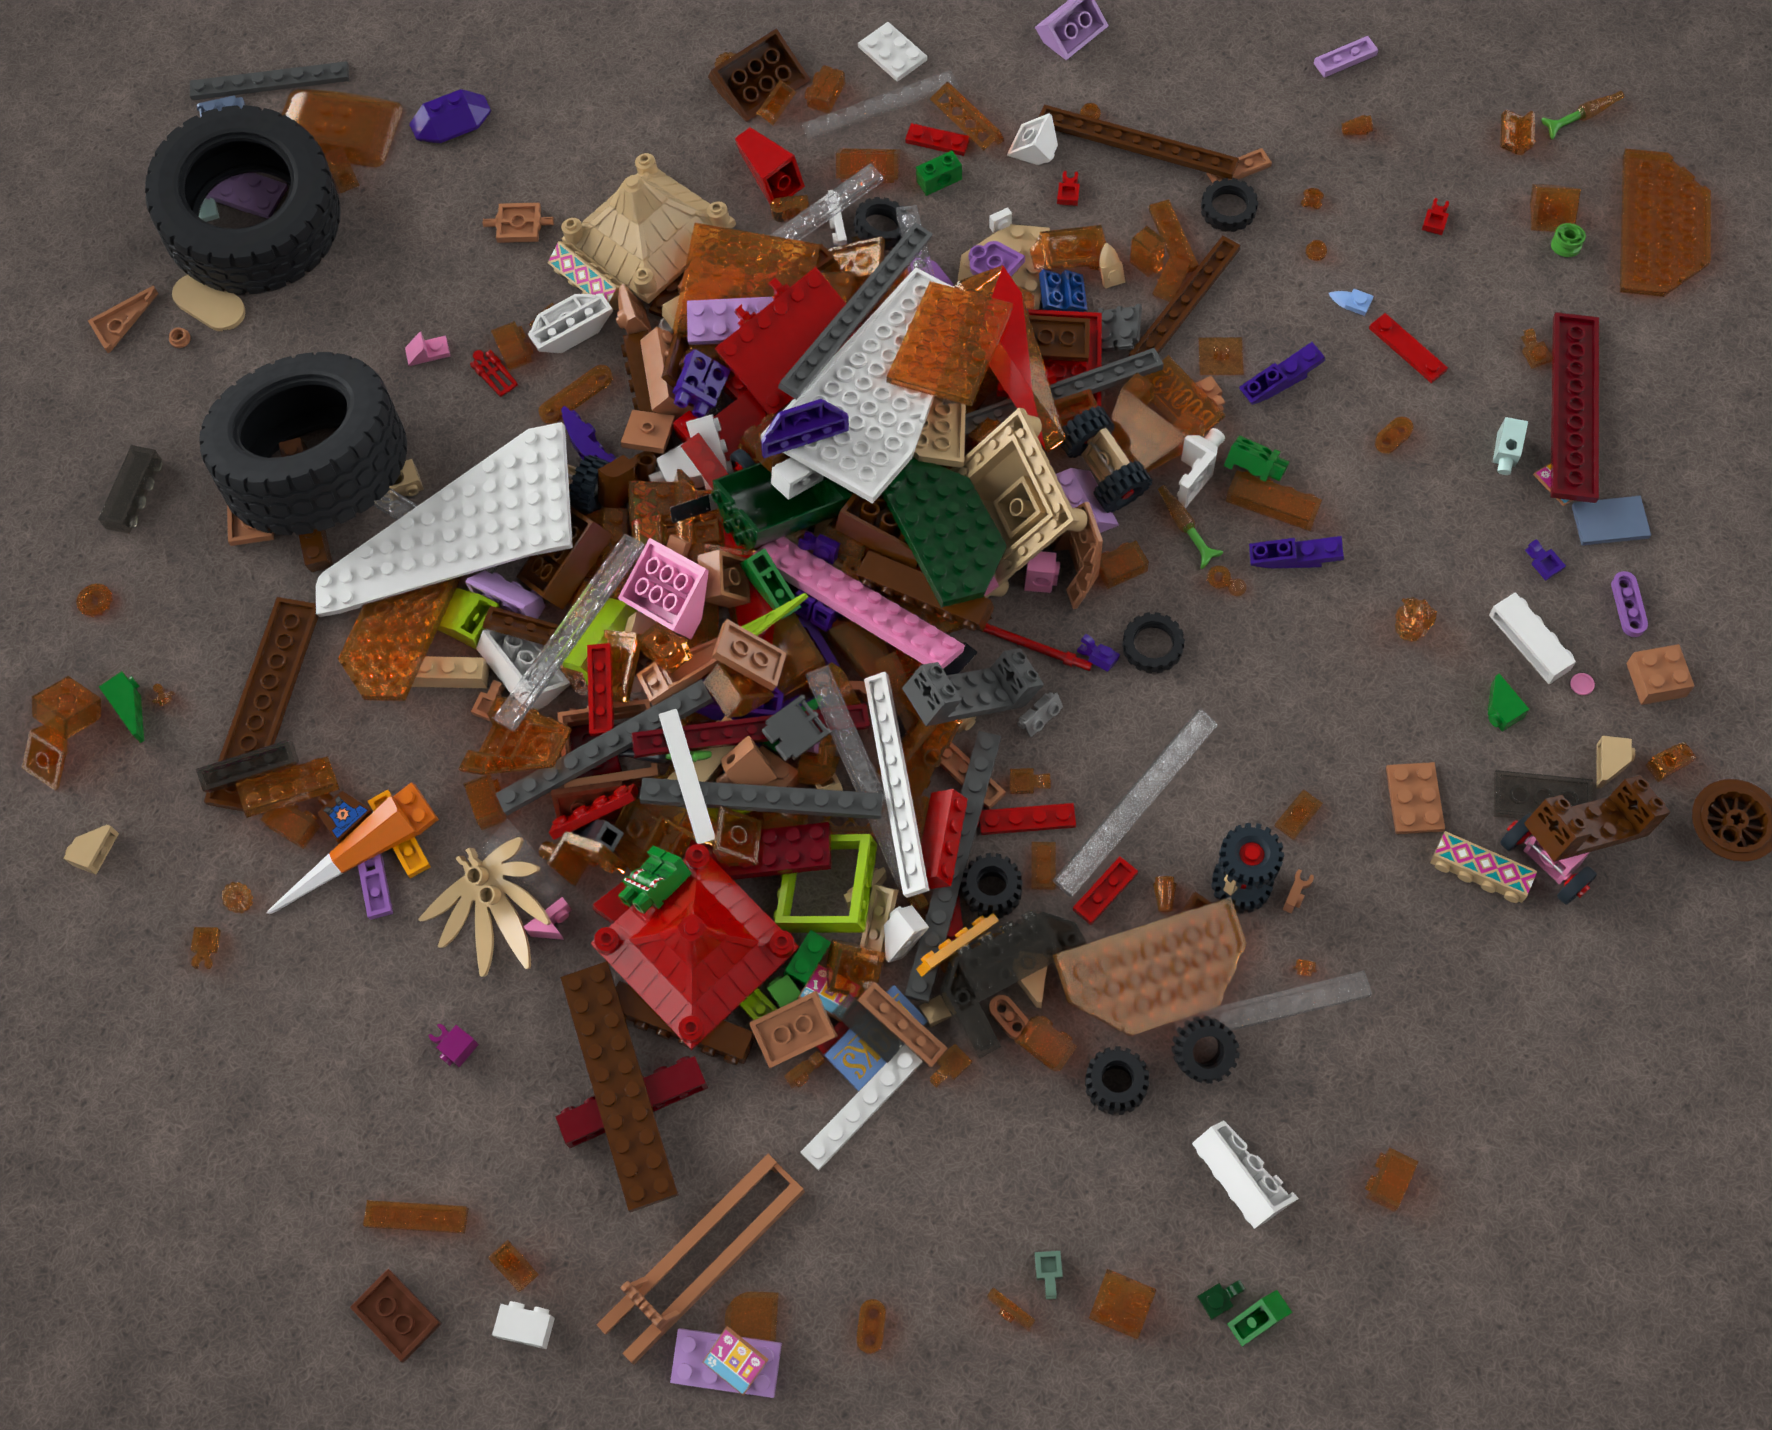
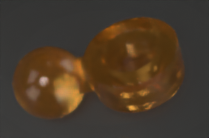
[1207,565,1247,596]

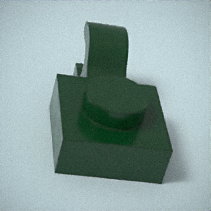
[1197,1280,1245,1320]

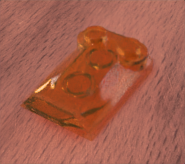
[1030,225,1106,271]

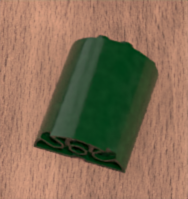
[711,463,852,550]

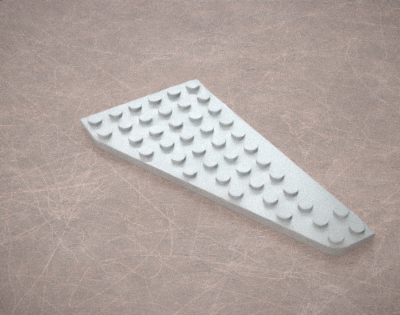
[316,422,573,617]

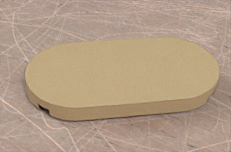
[172,275,245,331]

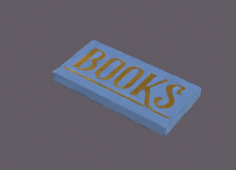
[824,985,928,1091]

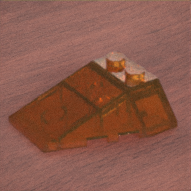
[459,696,572,775]

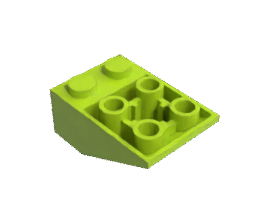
[423,586,501,650]

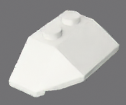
[528,294,613,353]

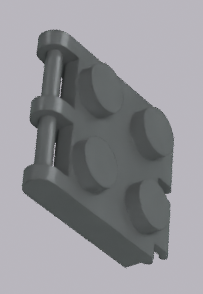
[1098,303,1142,352]
[762,694,832,761]

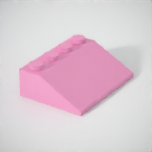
[618,538,709,639]

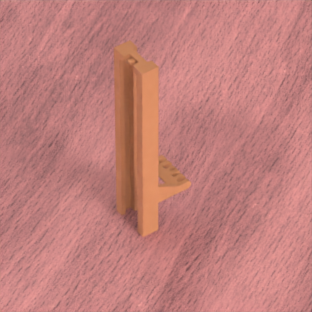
[597,1154,805,1365]

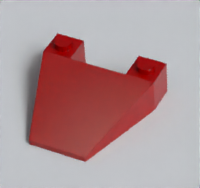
[673,375,770,472]

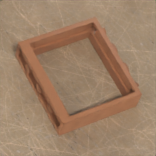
[557,698,661,788]

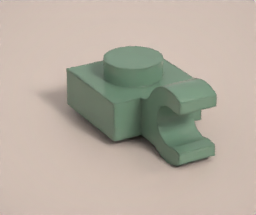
[1034,1251,1063,1300]

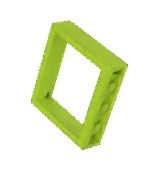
[773,834,878,933]

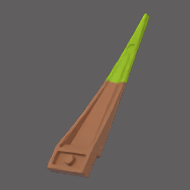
[636,593,808,706]

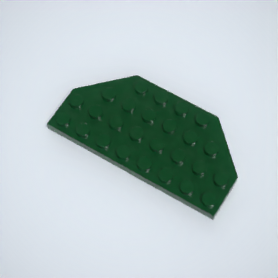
[881,457,1007,608]

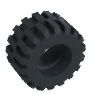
[962,853,1022,919]
[1171,1016,1240,1084]
[1085,1046,1149,1115]

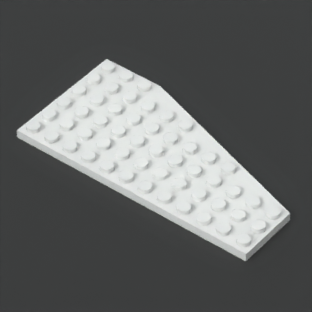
[761,267,970,503]

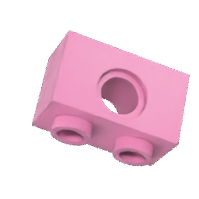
[1024,551,1060,593]

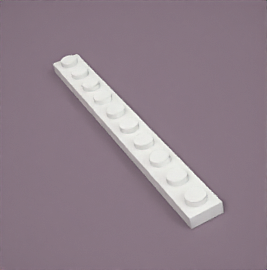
[864,672,929,898]

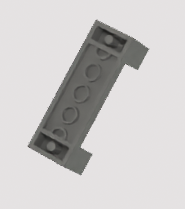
[902,648,1044,726]

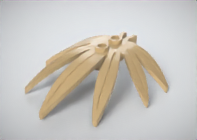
[418,837,551,977]

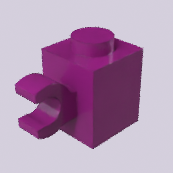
[428,1024,479,1067]

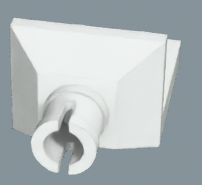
[1177,428,1225,510]

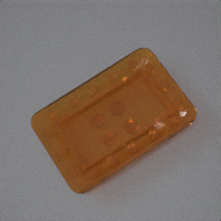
[282,89,403,167]

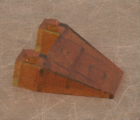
[1110,372,1204,472]
[614,798,723,873]

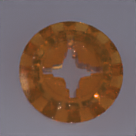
[76,584,114,618]

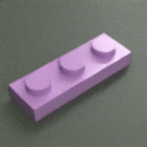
[1314,36,1378,78]

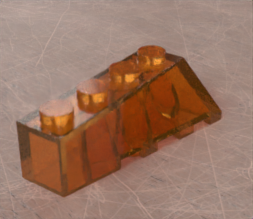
[876,718,962,807]

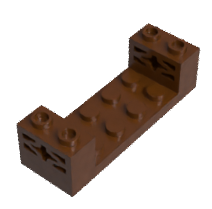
[1524,775,1671,862]

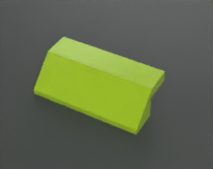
[561,597,637,685]

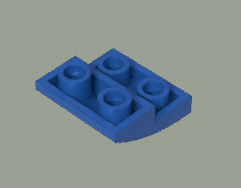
[1039,269,1088,312]

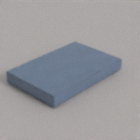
[1572,496,1651,545]

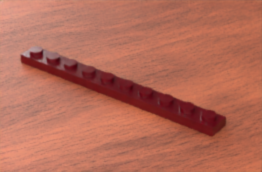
[631,703,870,758]

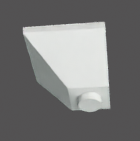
[1007,113,1058,165]

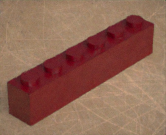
[555,1056,708,1148]

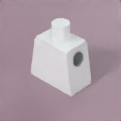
[648,444,704,494]

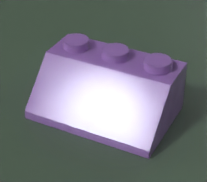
[1035,0,1109,60]
[1056,468,1119,533]
[466,571,546,619]

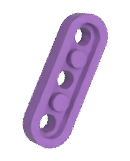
[1611,571,1648,637]

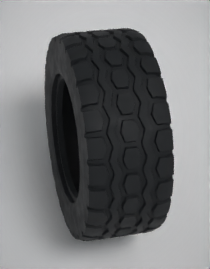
[145,105,340,294]
[199,352,407,535]

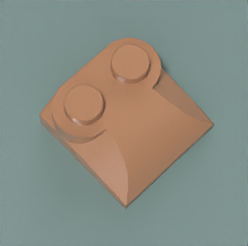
[616,284,652,334]

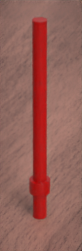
[983,623,1093,671]

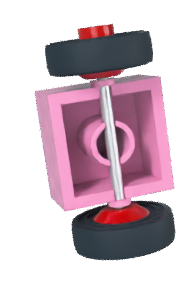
[1500,813,1597,905]

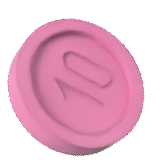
[1570,673,1595,695]

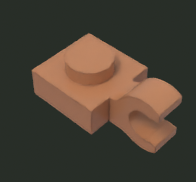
[1192,376,1225,414]
[471,680,505,722]
[1283,869,1314,914]

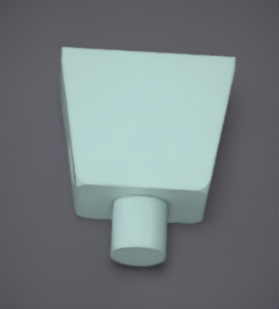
[1493,417,1528,475]

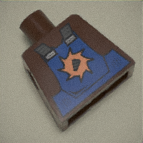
[318,791,372,843]

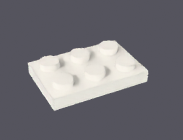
[858,22,927,82]

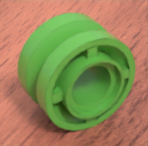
[1551,223,1586,257]

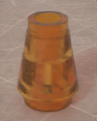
[1341,114,1373,136]
[1153,876,1177,912]

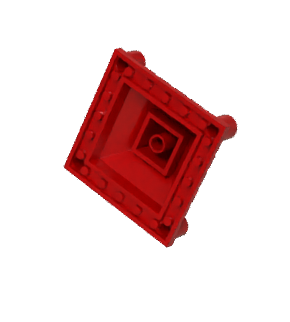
[591,844,799,1051]

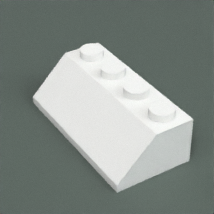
[476,629,570,714]

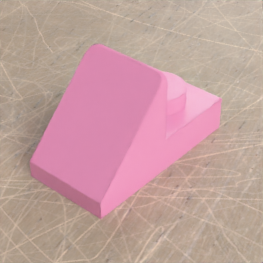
[405,332,450,366]
[524,897,572,940]

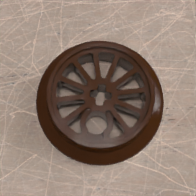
[1692,779,1772,862]

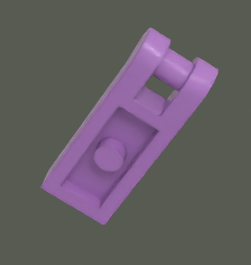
[358,853,393,920]

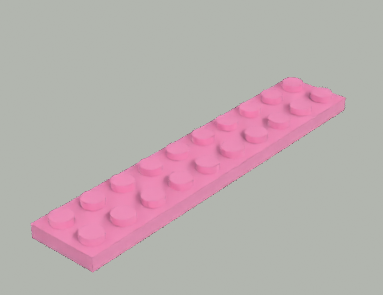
[753,537,965,669]

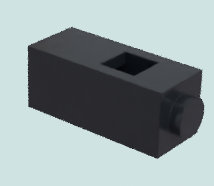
[570,820,624,853]

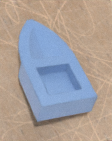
[1329,289,1374,316]

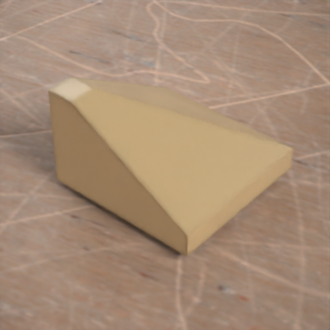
[919,995,952,1028]

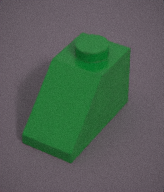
[1487,673,1529,732]
[1227,1290,1293,1347]

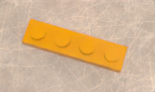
[368,790,431,879]
[916,913,999,977]

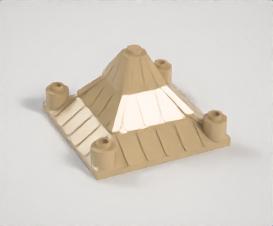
[561,153,736,304]
[950,408,1087,598]

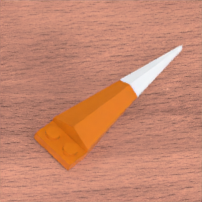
[267,782,439,914]

